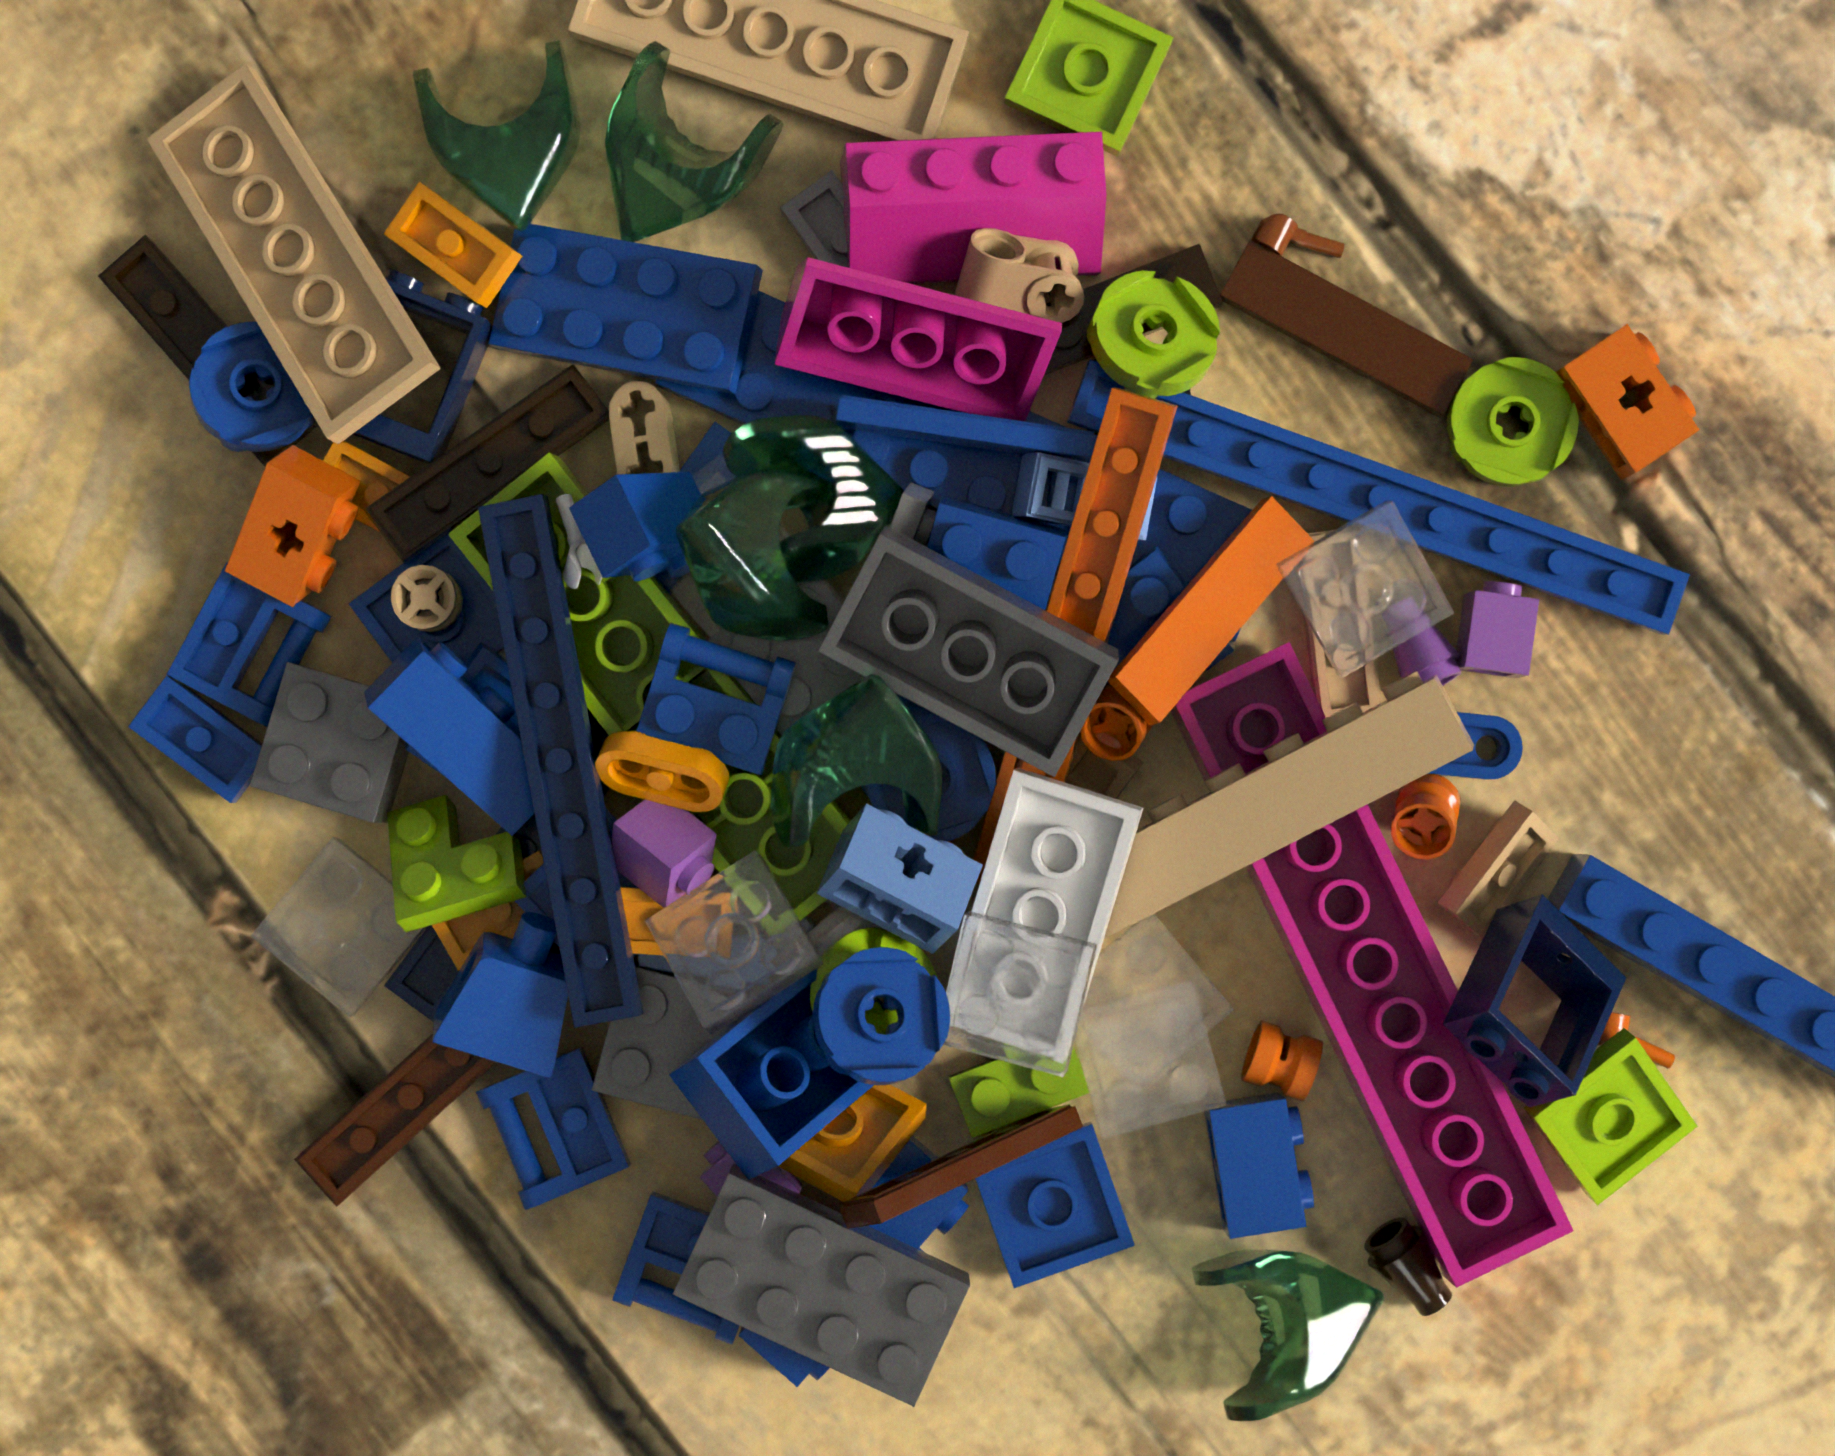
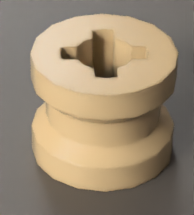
[391,565,463,632]

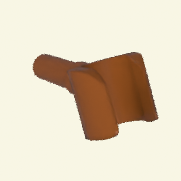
[1251,214,1345,258]

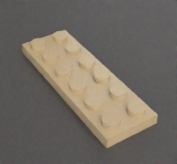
[568,0,969,141]
[147,63,441,444]

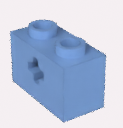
[816,803,983,954]

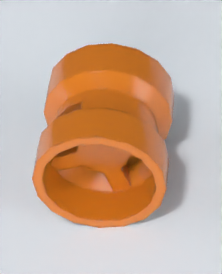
[1080,682,1153,761]
[1391,774,1461,860]
[1241,1020,1323,1101]

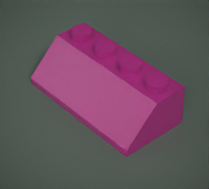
[840,132,1107,284]
[774,257,1062,422]

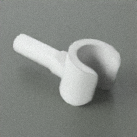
[556,494,602,589]

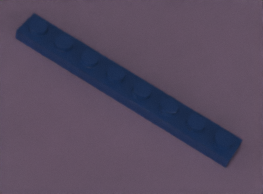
[478,494,644,1028]

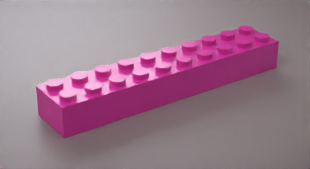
[1171,642,1574,1288]

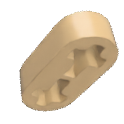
[609,381,680,475]

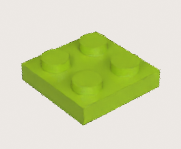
[1004,0,1174,157]
[1523,1028,1698,1206]

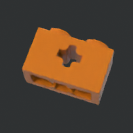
[1556,324,1700,480]
[225,445,360,607]

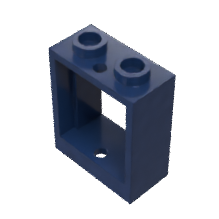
[309,269,492,464]
[1443,894,1627,1107]

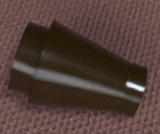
[1364,1217,1452,1316]

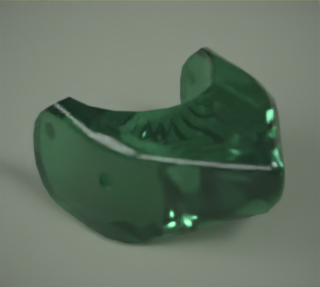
[413,40,581,231]
[605,41,783,242]
[722,415,904,586]
[676,469,829,641]
[771,674,942,847]
[1192,1249,1384,1421]

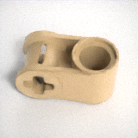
[955,228,1084,323]

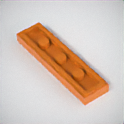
[1108,496,1314,725]

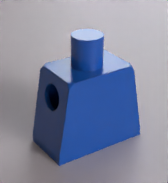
[432,912,568,1078]

